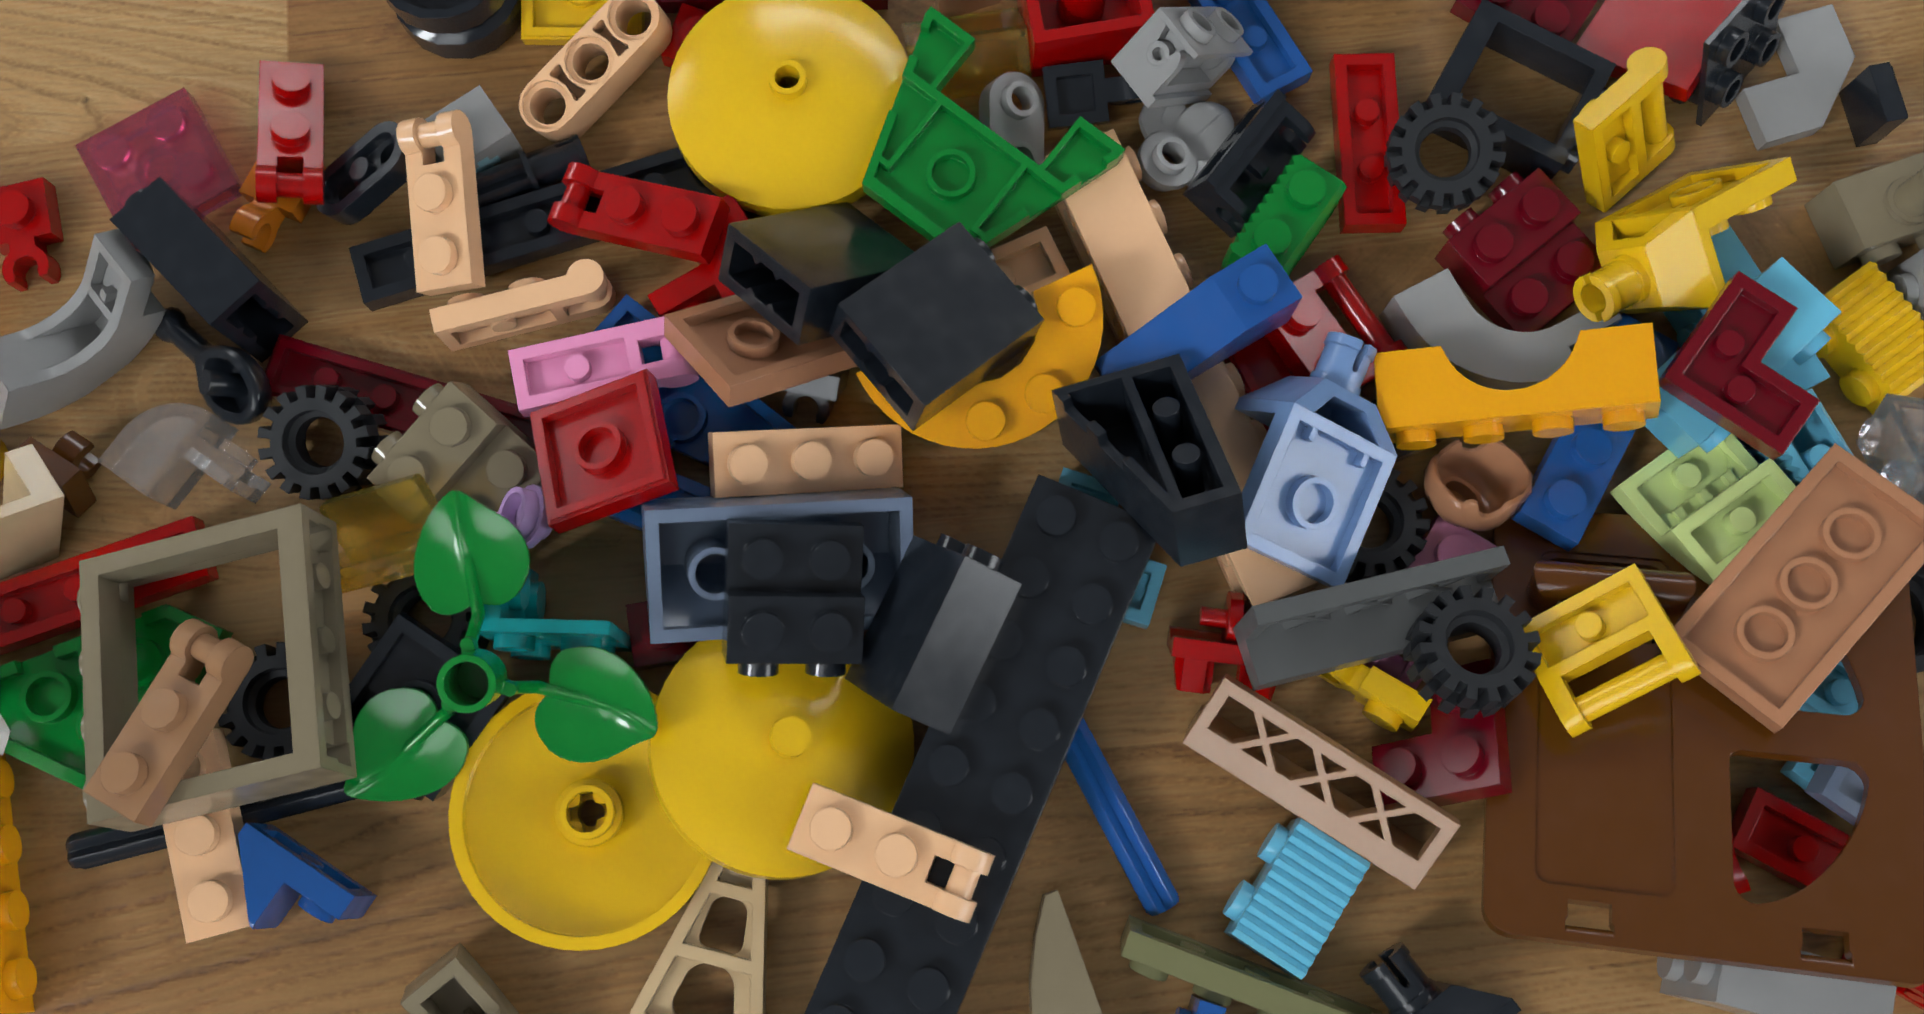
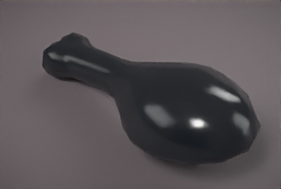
[155,307,272,425]

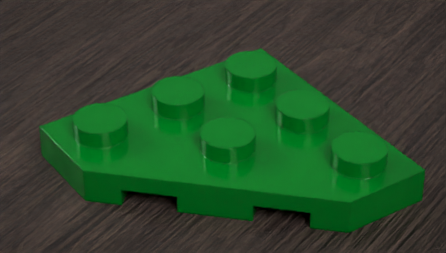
[0,604,233,789]

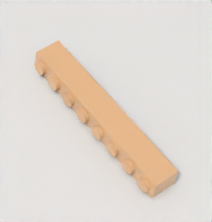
[1045,129,1320,612]

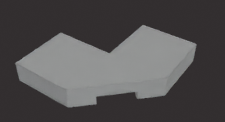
[1735,4,1855,151]

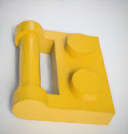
[1573,47,1676,213]
[1523,563,1702,738]

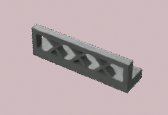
[1233,545,1511,691]

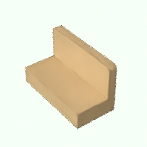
[0,444,65,579]

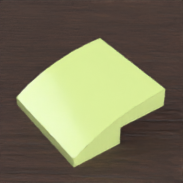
[1609,434,1796,585]

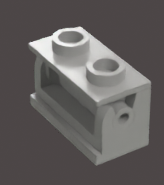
[1111,6,1253,109]

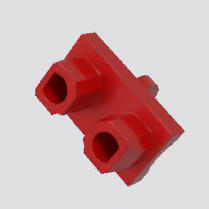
[1167,591,1276,701]

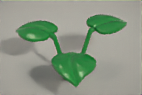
[344,490,658,802]

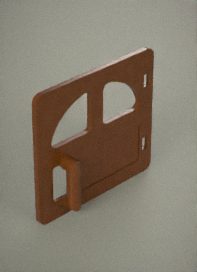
[1481,512,1924,988]

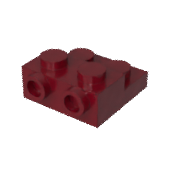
[1434,168,1602,332]

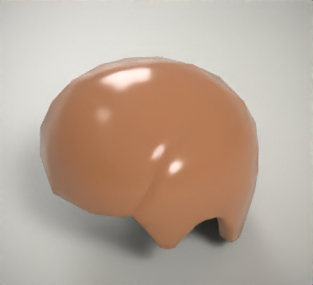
[1424,439,1533,531]

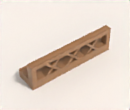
[1182,673,1460,890]

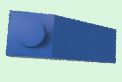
[1094,244,1303,380]

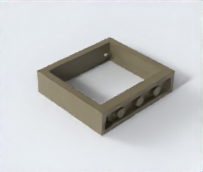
[77,503,357,832]

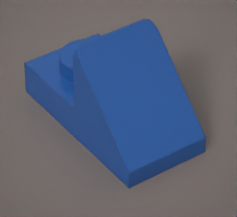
[238,822,377,930]

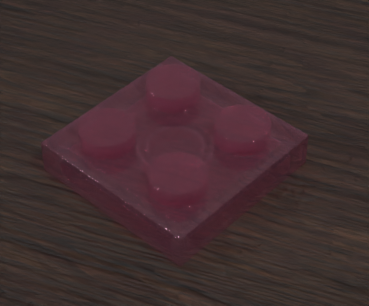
[75,87,242,251]

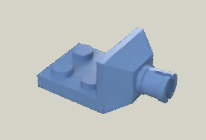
[1235,332,1398,587]

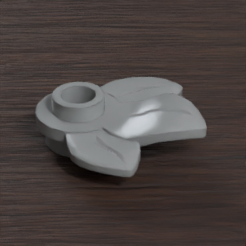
[1137,101,1234,192]

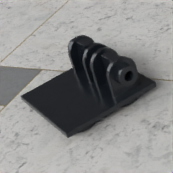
[1669,0,1786,126]

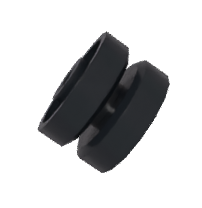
[386,0,521,59]

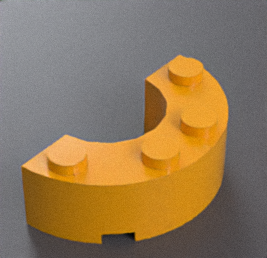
[856,264,1103,449]

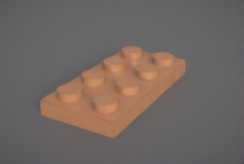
[1674,443,1924,734]

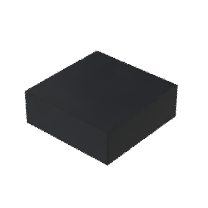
[1839,62,1908,147]

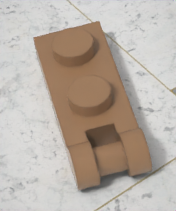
[83,618,254,827]

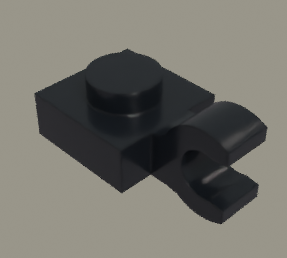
[1042,59,1143,131]

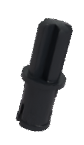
[476,134,591,208]

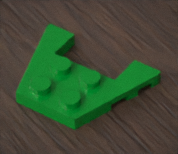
[862,6,1125,248]

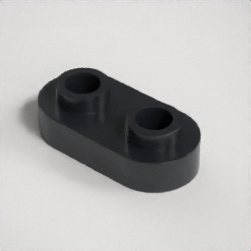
[316,121,407,225]

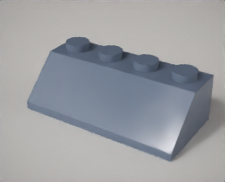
[641,487,913,644]

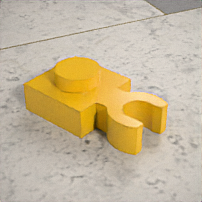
[1317,664,1432,733]

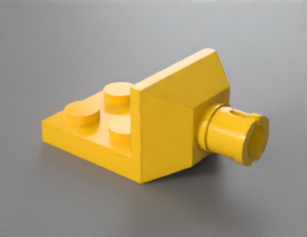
[1573,156,1797,322]

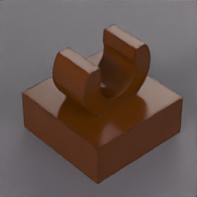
[18,430,103,518]

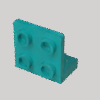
[480,568,632,661]

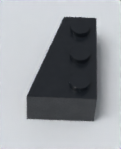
[1051,354,1247,567]

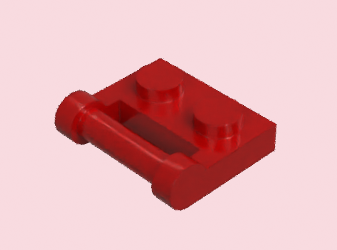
[1265,254,1408,389]

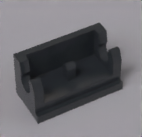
[1183,89,1316,238]

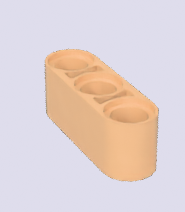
[519,0,673,143]

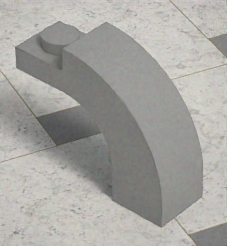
[0,229,166,430]
[1379,268,1622,390]

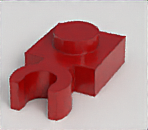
[0,177,64,292]

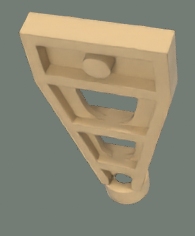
[630,861,769,1014]

